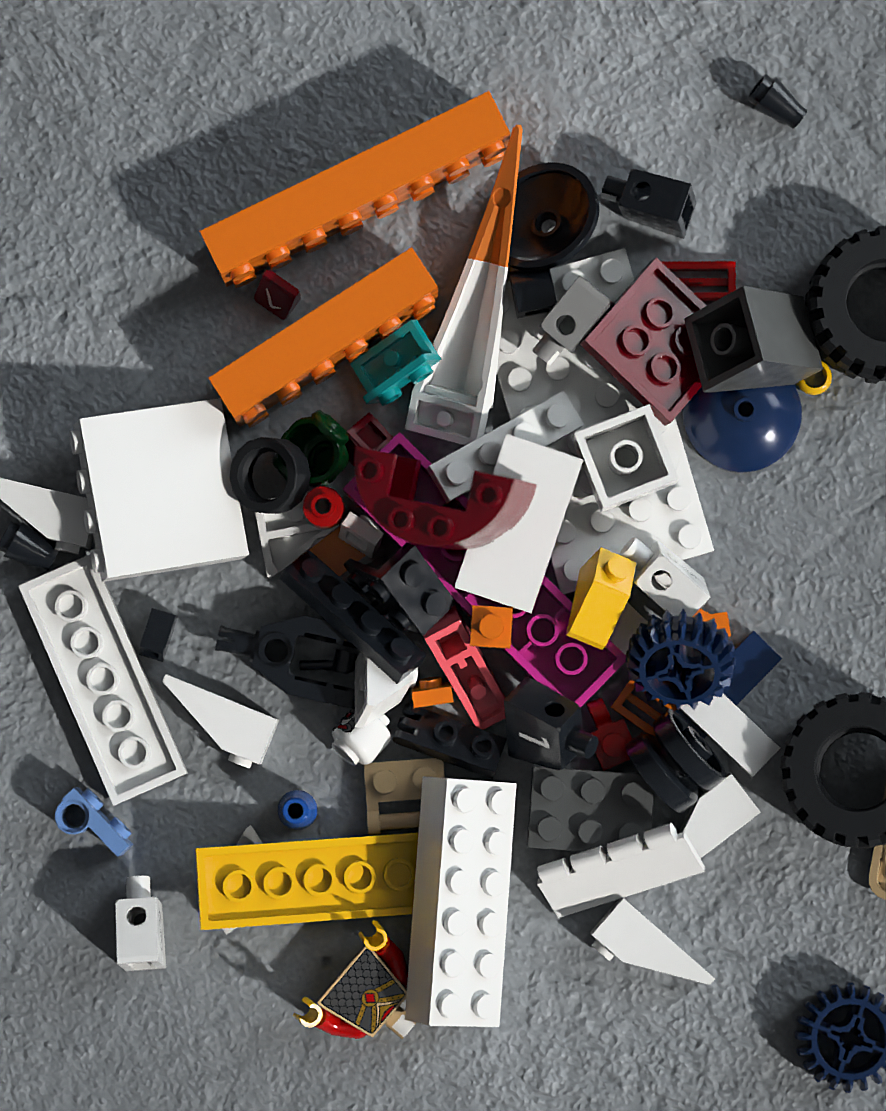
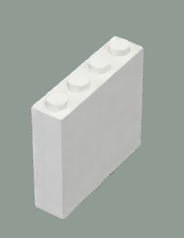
[69,398,249,582]

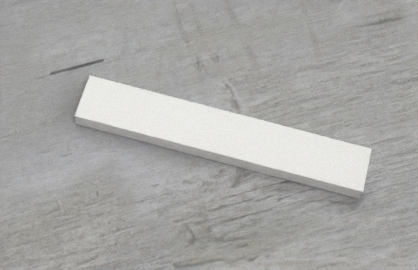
[609,602,780,778]

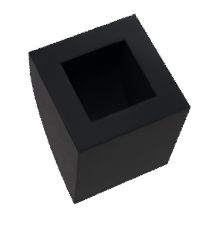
[508,269,557,319]

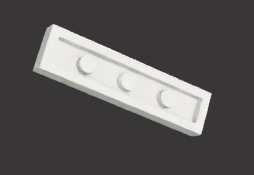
[427,391,584,503]

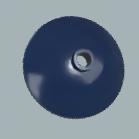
[683,385,802,473]

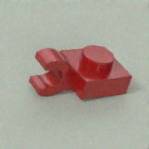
[586,698,633,771]

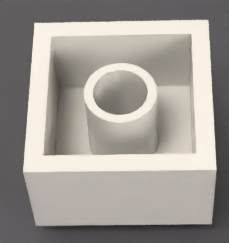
[572,404,679,512]

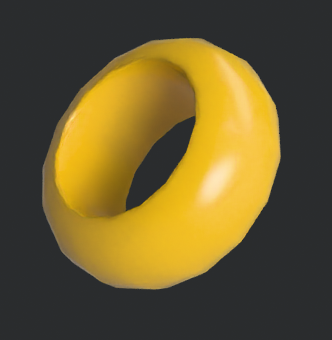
[796,360,832,395]

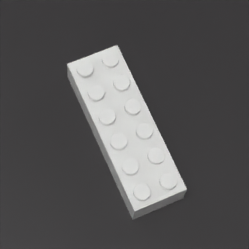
[405,776,517,1027]

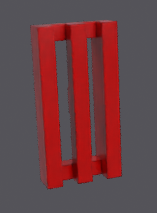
[661,261,736,302]

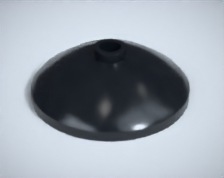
[508,162,599,271]

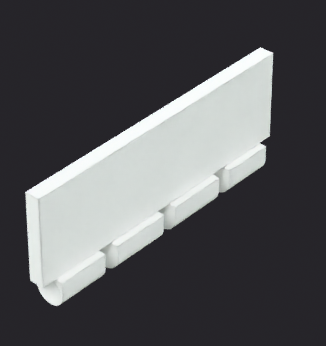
[537,823,705,918]

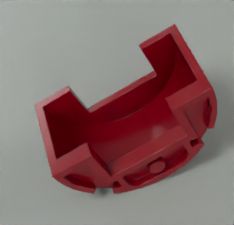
[354,446,537,550]

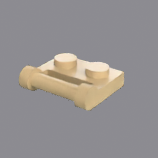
[364,758,445,835]

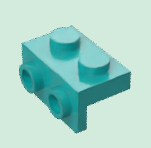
[350,320,442,406]

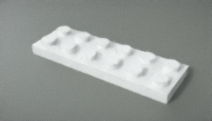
[18,554,188,806]

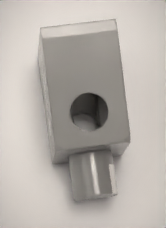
[532,275,614,365]

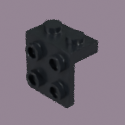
[343,542,456,636]

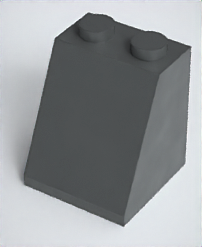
[684,286,823,393]

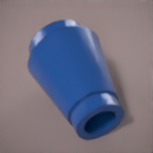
[278,790,317,830]

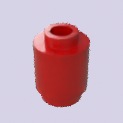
[303,486,345,530]

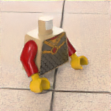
[293,920,416,1039]

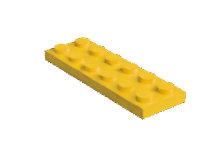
[195,832,419,930]

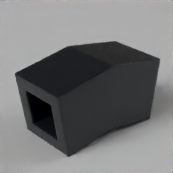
[139,608,178,662]

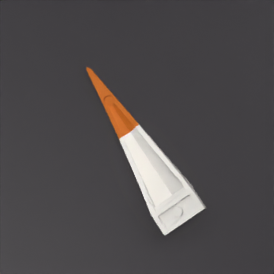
[405,124,523,445]

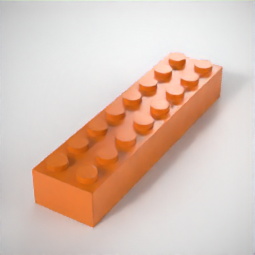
[200,91,511,288]

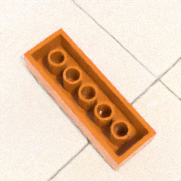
[208,247,438,428]

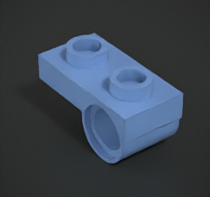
[55,787,134,857]

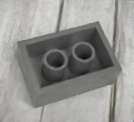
[527,766,654,853]

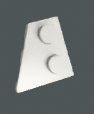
[255,487,339,578]

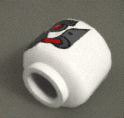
[332,708,391,766]

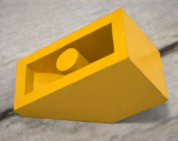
[566,547,637,650]

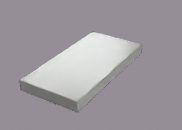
[455,433,584,613]

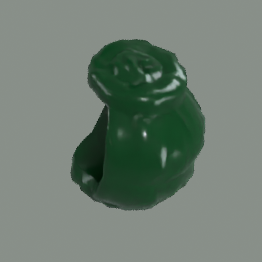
[272,410,349,488]

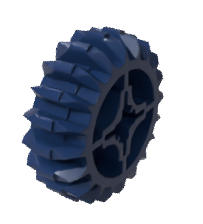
[625,608,736,711]
[794,982,886,1093]

